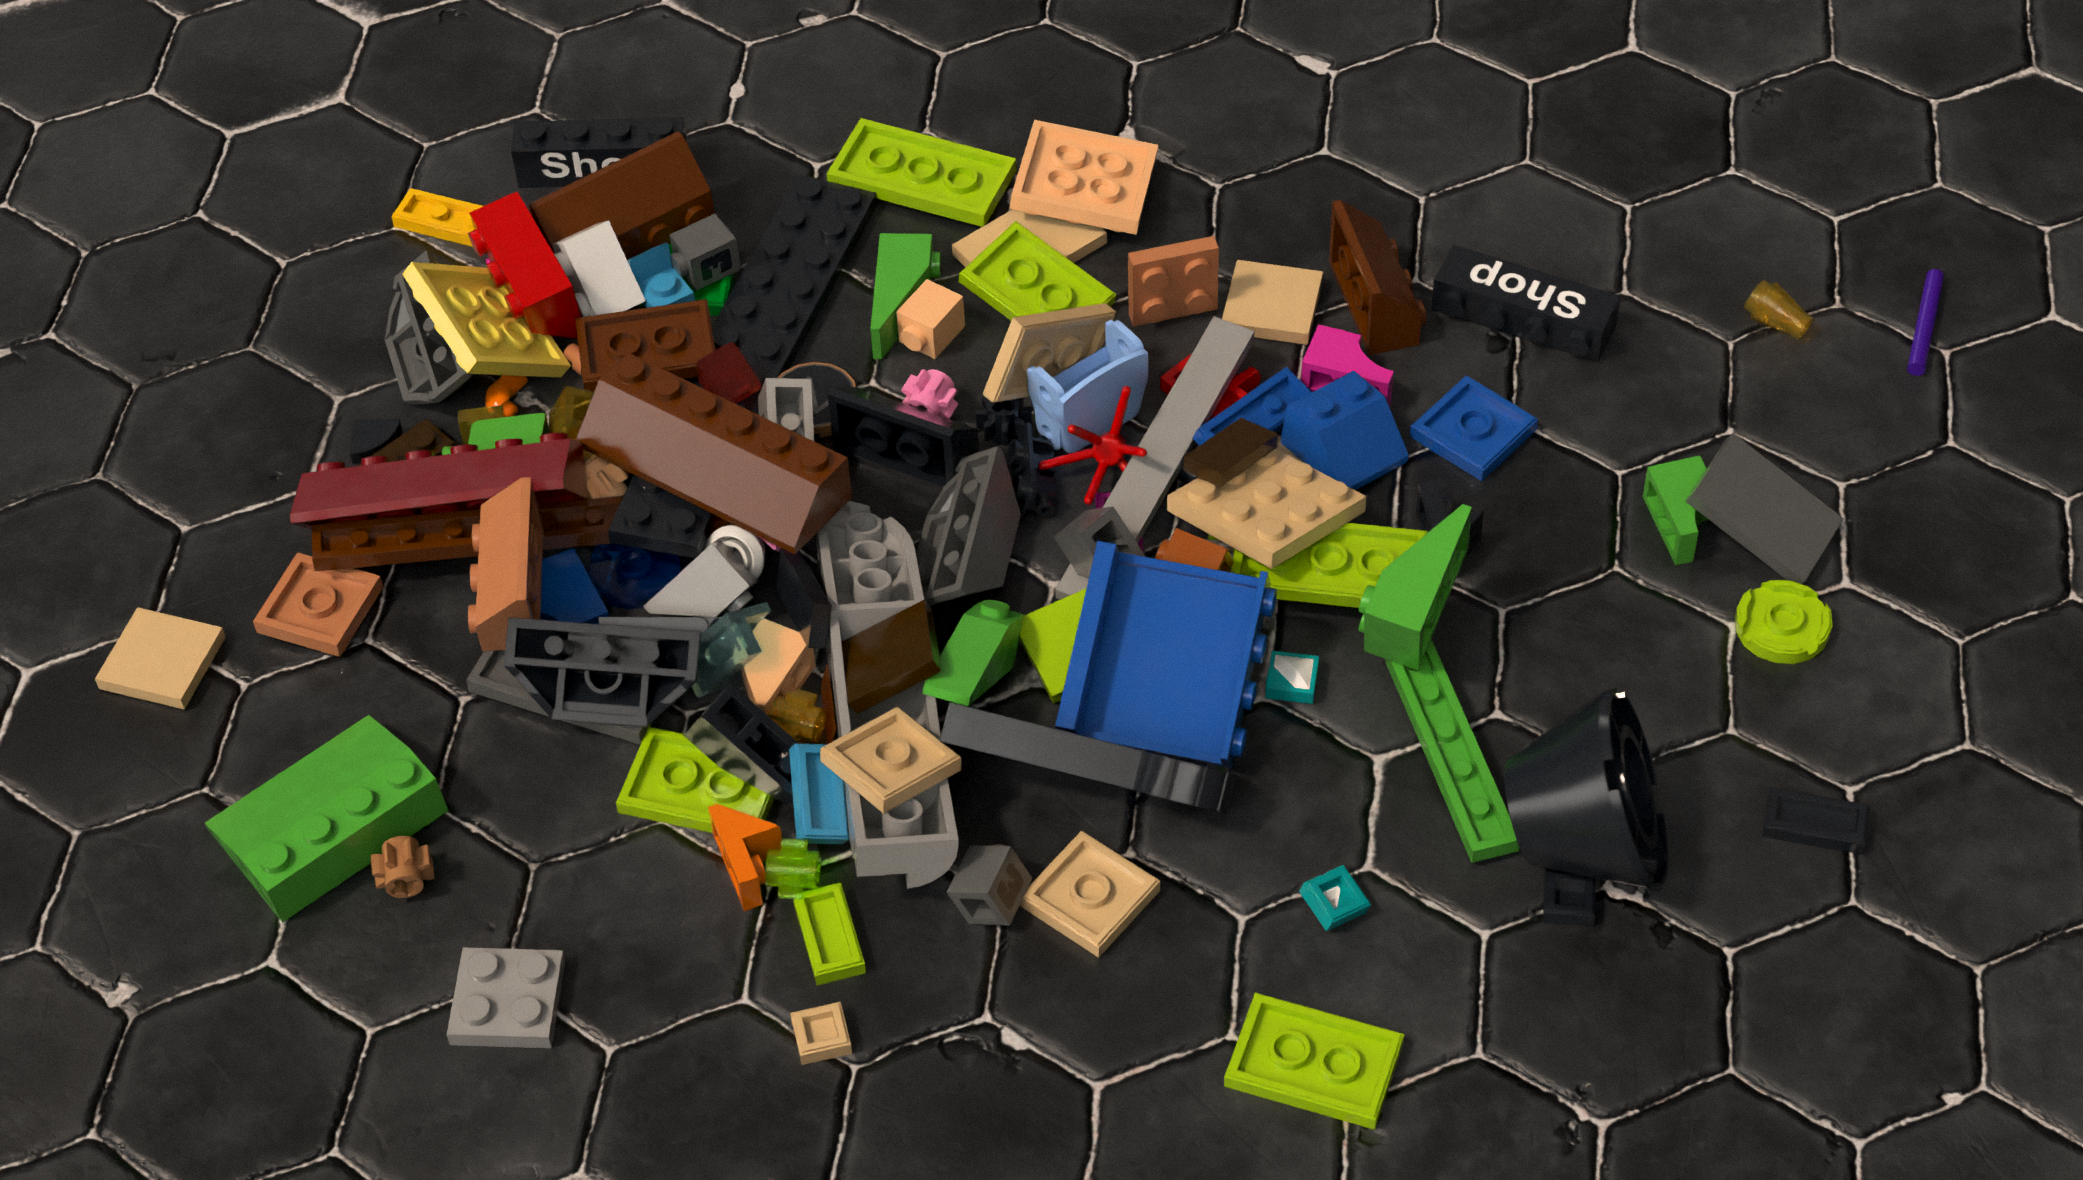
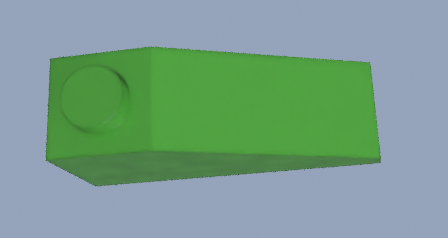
[870,233,942,359]
[922,600,1024,706]

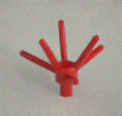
[1038,386,1147,505]

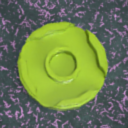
[1735,580,1833,664]

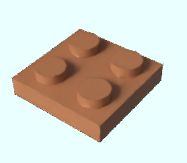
[1128,236,1219,327]
[253,552,383,657]

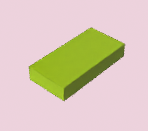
[792,882,866,986]

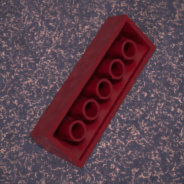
[290,433,588,530]

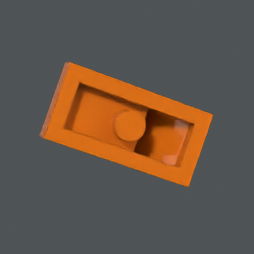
[708,804,784,911]

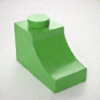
[1643,456,1709,566]

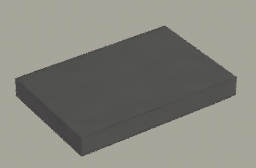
[1685,433,1844,584]

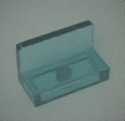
[692,602,771,698]

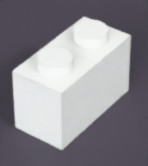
[551,220,645,317]

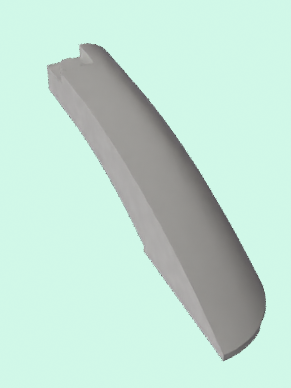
[815,501,959,888]

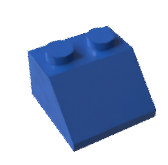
[1280,371,1409,490]

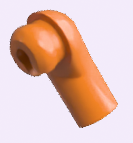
[485,375,528,418]

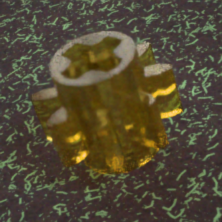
[768,689,826,744]

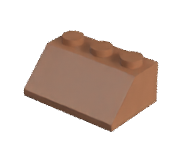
[468,477,544,651]

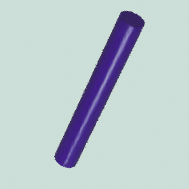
[1907,269,1944,376]

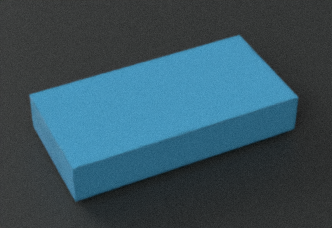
[789,744,849,844]

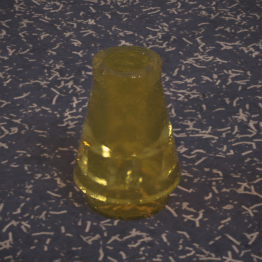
[1744,279,1814,340]

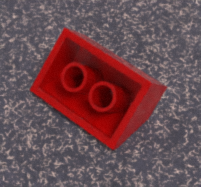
[468,191,581,339]

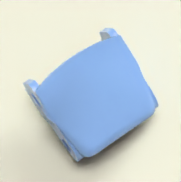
[1027,319,1148,453]

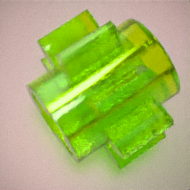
[766,838,821,900]

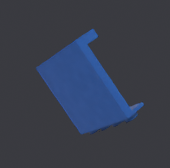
[1055,541,1277,770]

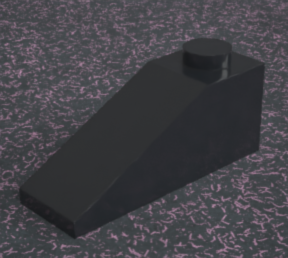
[683,683,799,808]

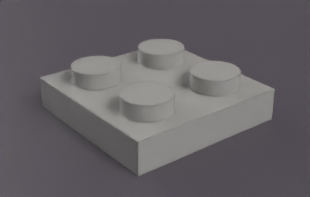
[446,947,566,1048]

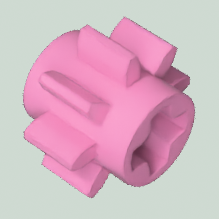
[901,369,958,419]

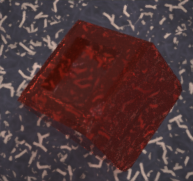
[696,342,761,403]

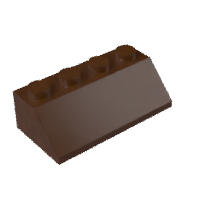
[529,131,715,259]

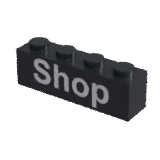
[511,117,688,188]
[1431,244,1621,362]

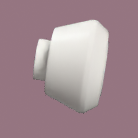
[704,525,765,580]

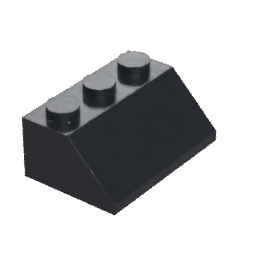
[827,387,979,492]

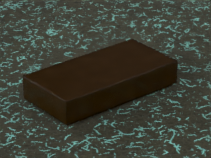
[1184,418,1278,487]

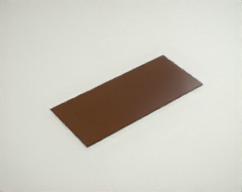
[820,663,836,744]

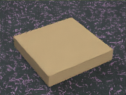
[1222,260,1323,345]
[95,607,226,710]
[820,706,961,814]
[1020,831,1160,958]

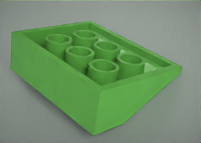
[205,715,449,923]

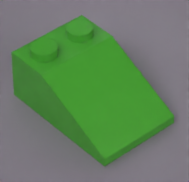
[1358,504,1472,670]

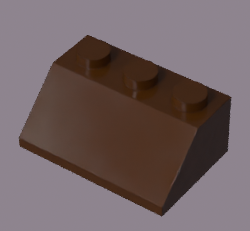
[1329,200,1426,356]

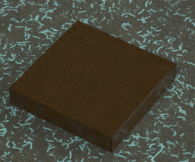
[841,599,942,713]

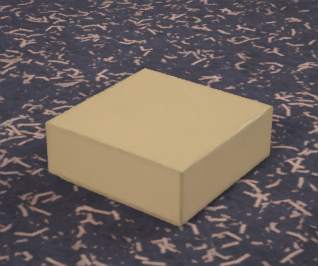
[790,1002,852,1065]

